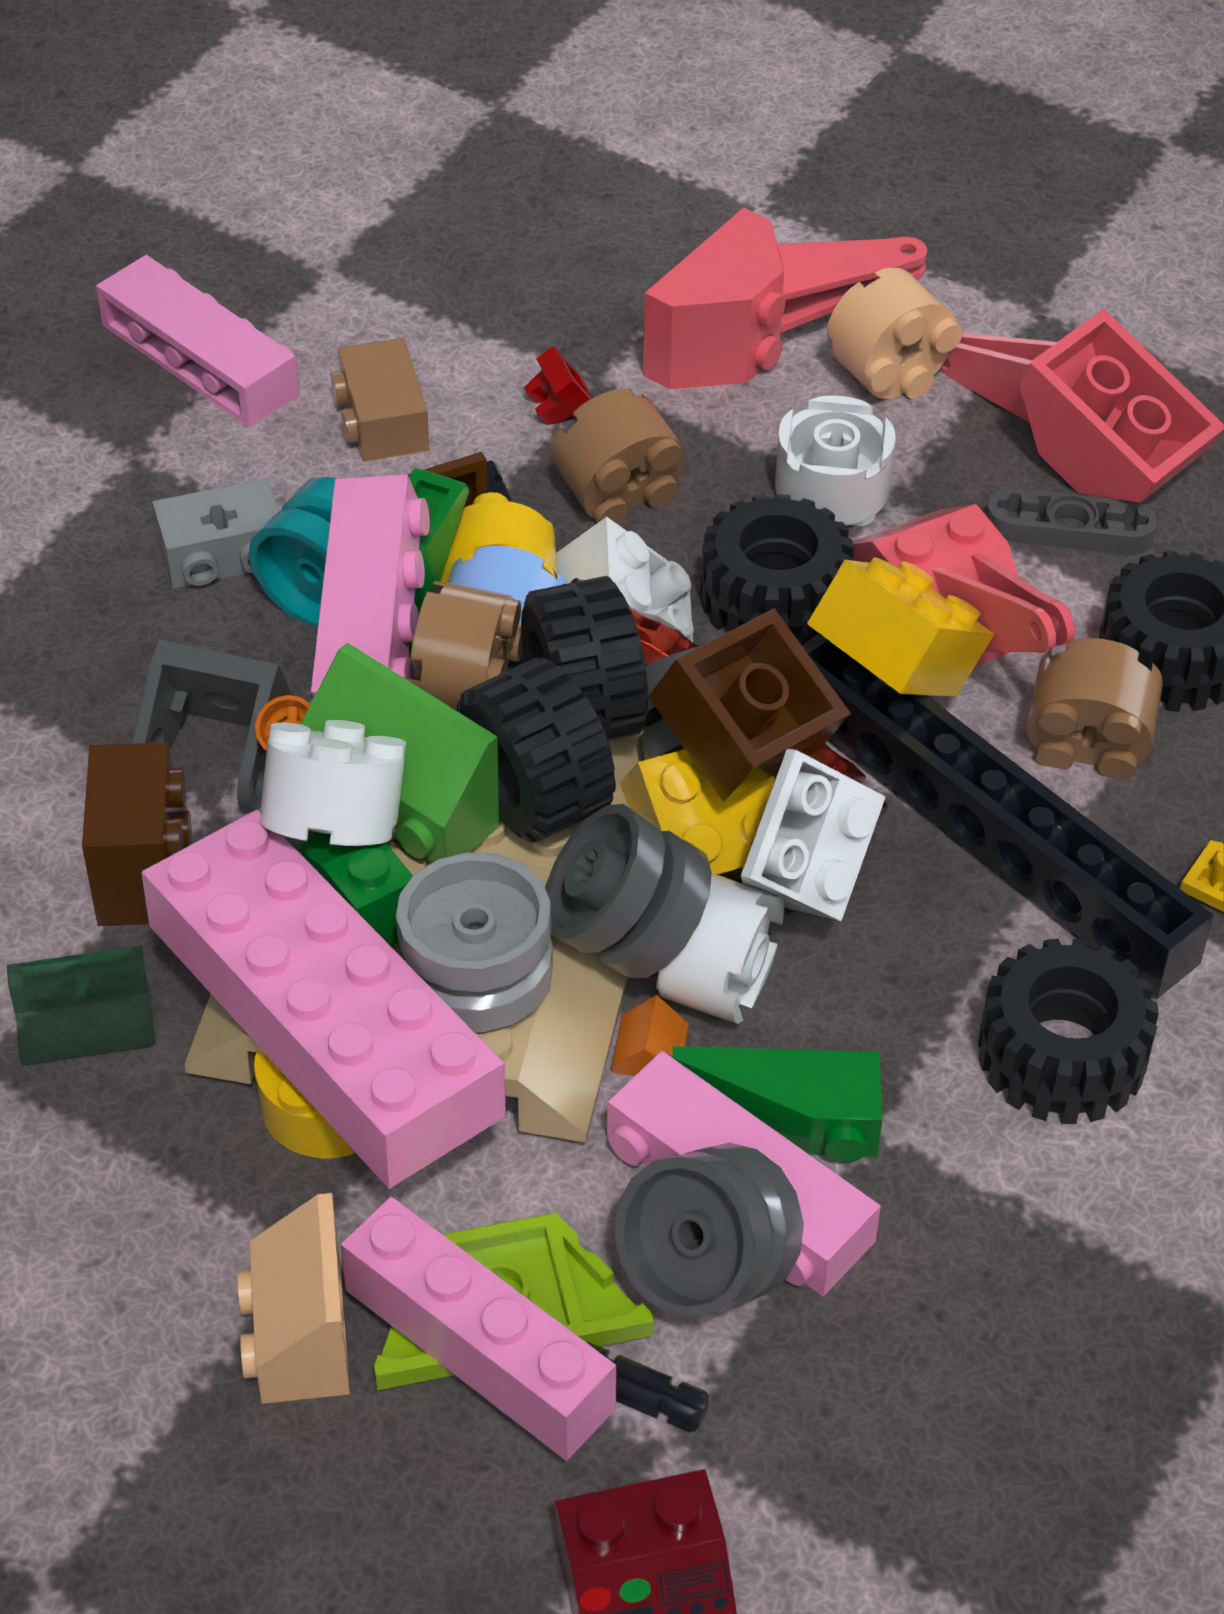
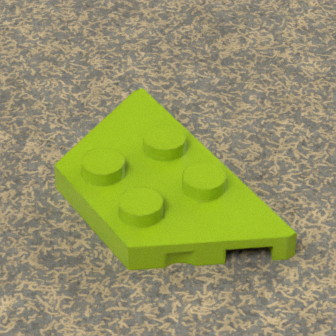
[374,1212,654,1391]

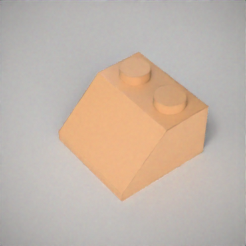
[237,1193,350,1403]

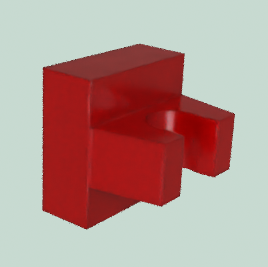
[523,345,593,425]

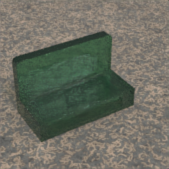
[6,945,156,1066]

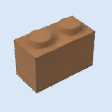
[330,337,430,462]

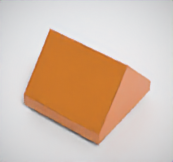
[611,995,689,1076]

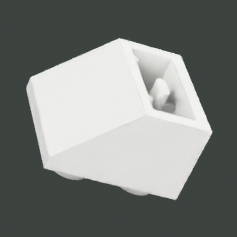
[556,517,694,666]
[741,749,886,921]

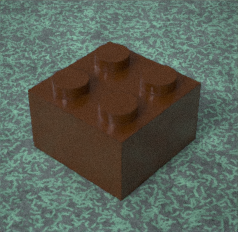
[648,608,851,802]
[82,742,192,926]

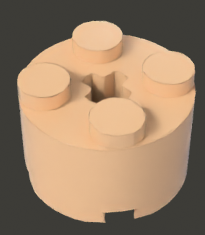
[827,267,963,399]

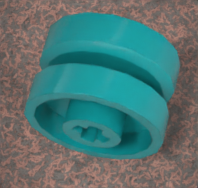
[248,476,335,629]

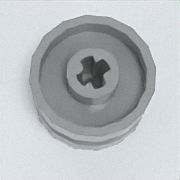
[396,852,553,1032]

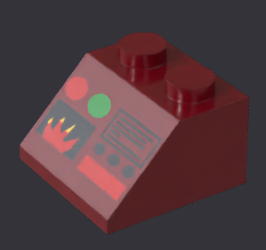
[555,1469,737,1614]

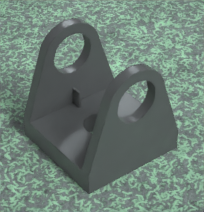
[132,639,291,812]

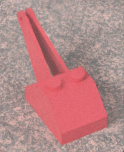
[643,207,927,389]
[939,308,1224,503]
[853,504,1075,666]

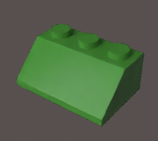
[300,642,499,863]

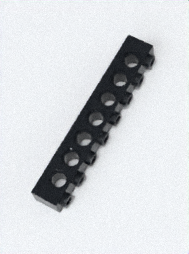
[802,633,1214,999]

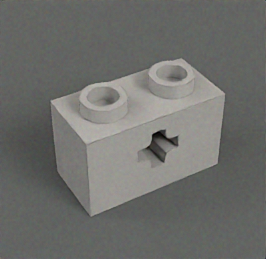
[152,478,279,589]

